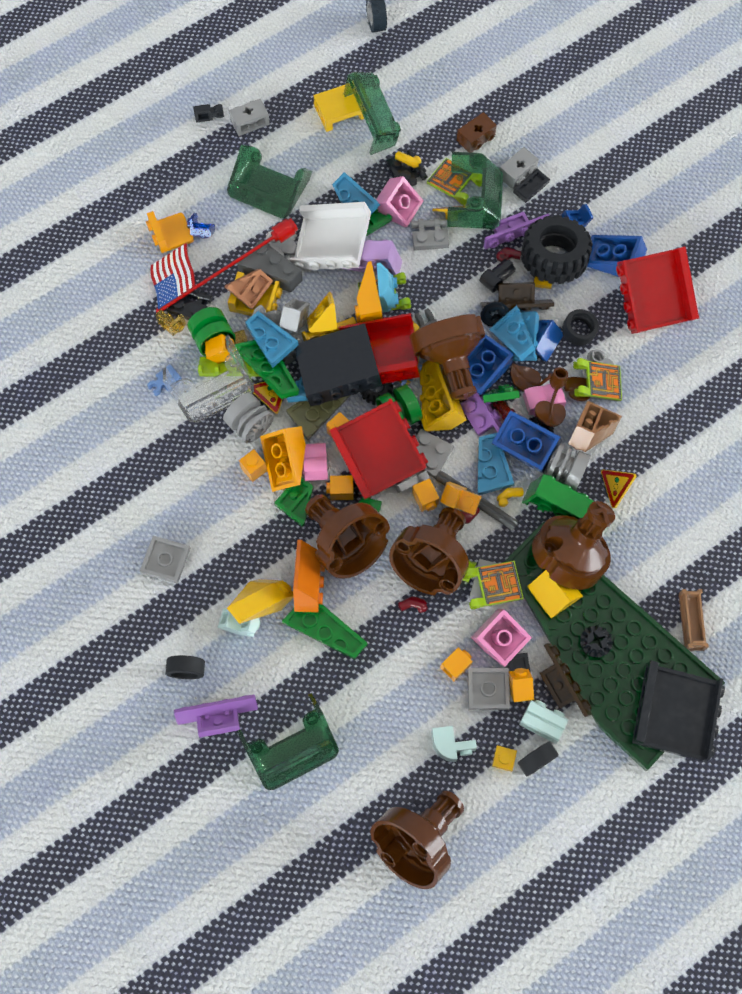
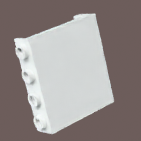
[288,202,371,270]

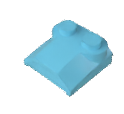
[377,263,399,313]

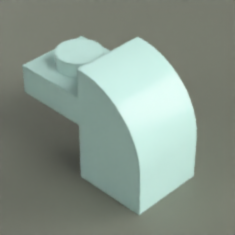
[218,608,260,637]
[431,726,477,762]

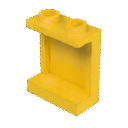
[313,83,366,132]
[228,272,282,316]

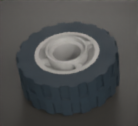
[366,0,387,33]

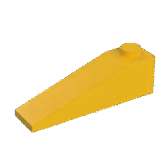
[420,361,466,431]
[227,579,294,624]

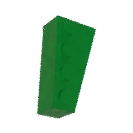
[522,474,594,519]

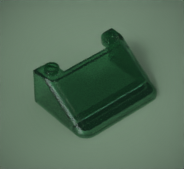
[227,144,312,218]

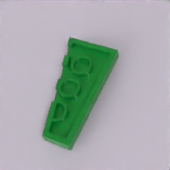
[234,340,299,399]
[282,605,368,660]

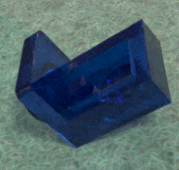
[187,213,215,238]

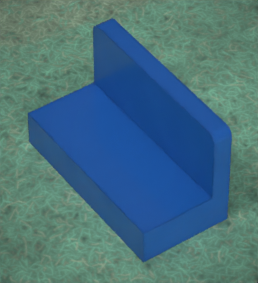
[535,320,563,361]

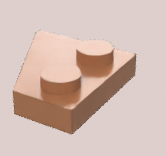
[224,269,273,309]

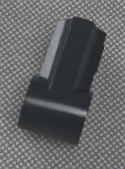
[479,259,516,293]

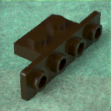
[480,282,554,312]
[539,643,592,717]

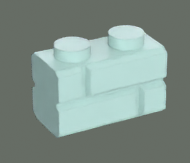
[519,700,568,744]

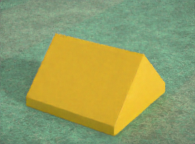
[307,291,337,333]
[527,570,583,619]

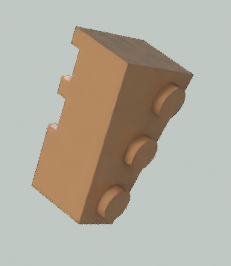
[568,401,622,452]

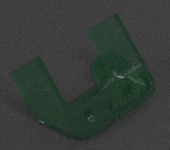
[343,72,401,155]
[447,152,503,229]
[237,693,339,790]

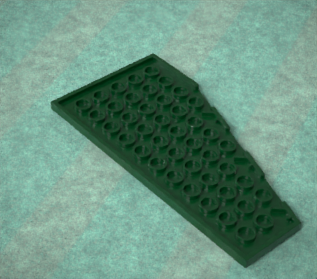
[505,522,725,771]

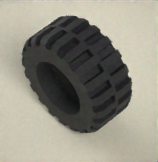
[521,215,592,284]

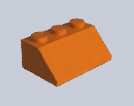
[293,540,325,612]

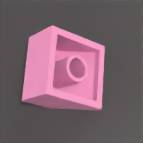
[376,176,423,227]
[471,609,532,667]

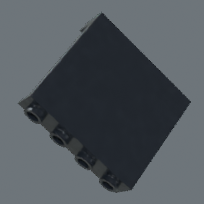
[295,323,382,407]
[632,660,725,762]

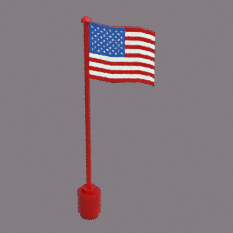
[150,218,298,314]

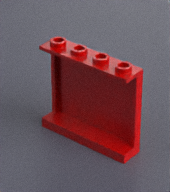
[616,246,699,334]
[339,313,420,384]
[329,398,428,500]

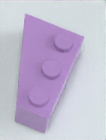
[343,240,402,276]

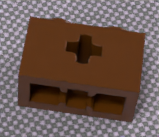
[456,112,497,154]

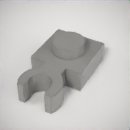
[395,471,429,493]

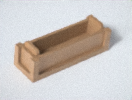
[679,589,709,651]

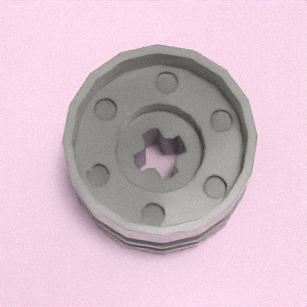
[223,393,274,443]
[546,443,591,491]

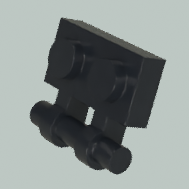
[386,150,428,186]
[167,290,213,320]

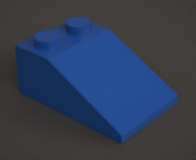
[587,235,647,277]
[468,334,514,395]
[492,410,562,473]

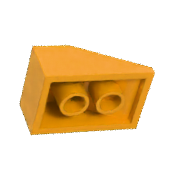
[354,261,383,323]
[260,426,306,492]

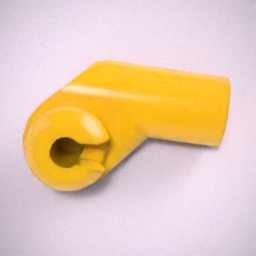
[395,151,421,168]
[497,487,524,507]

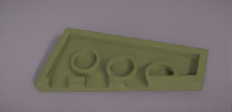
[286,395,351,441]

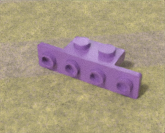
[483,212,550,249]
[461,393,502,436]
[174,694,258,738]

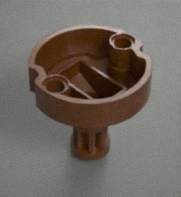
[409,314,485,400]
[305,494,390,579]
[532,501,615,590]
[389,507,469,595]
[370,791,464,889]

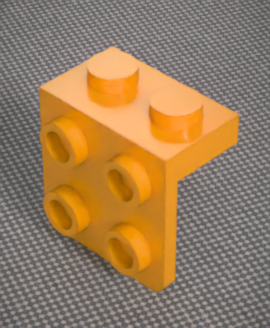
[146,211,194,253]

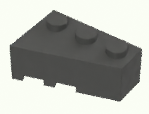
[237,240,303,292]

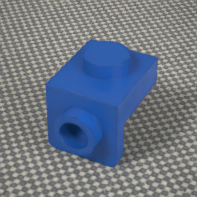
[561,204,593,227]

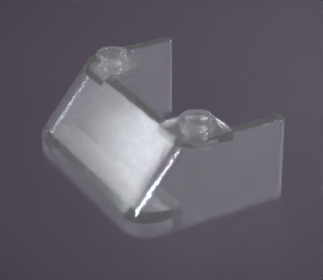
[163,335,254,423]

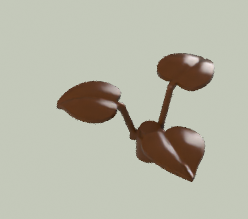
[510,364,591,427]

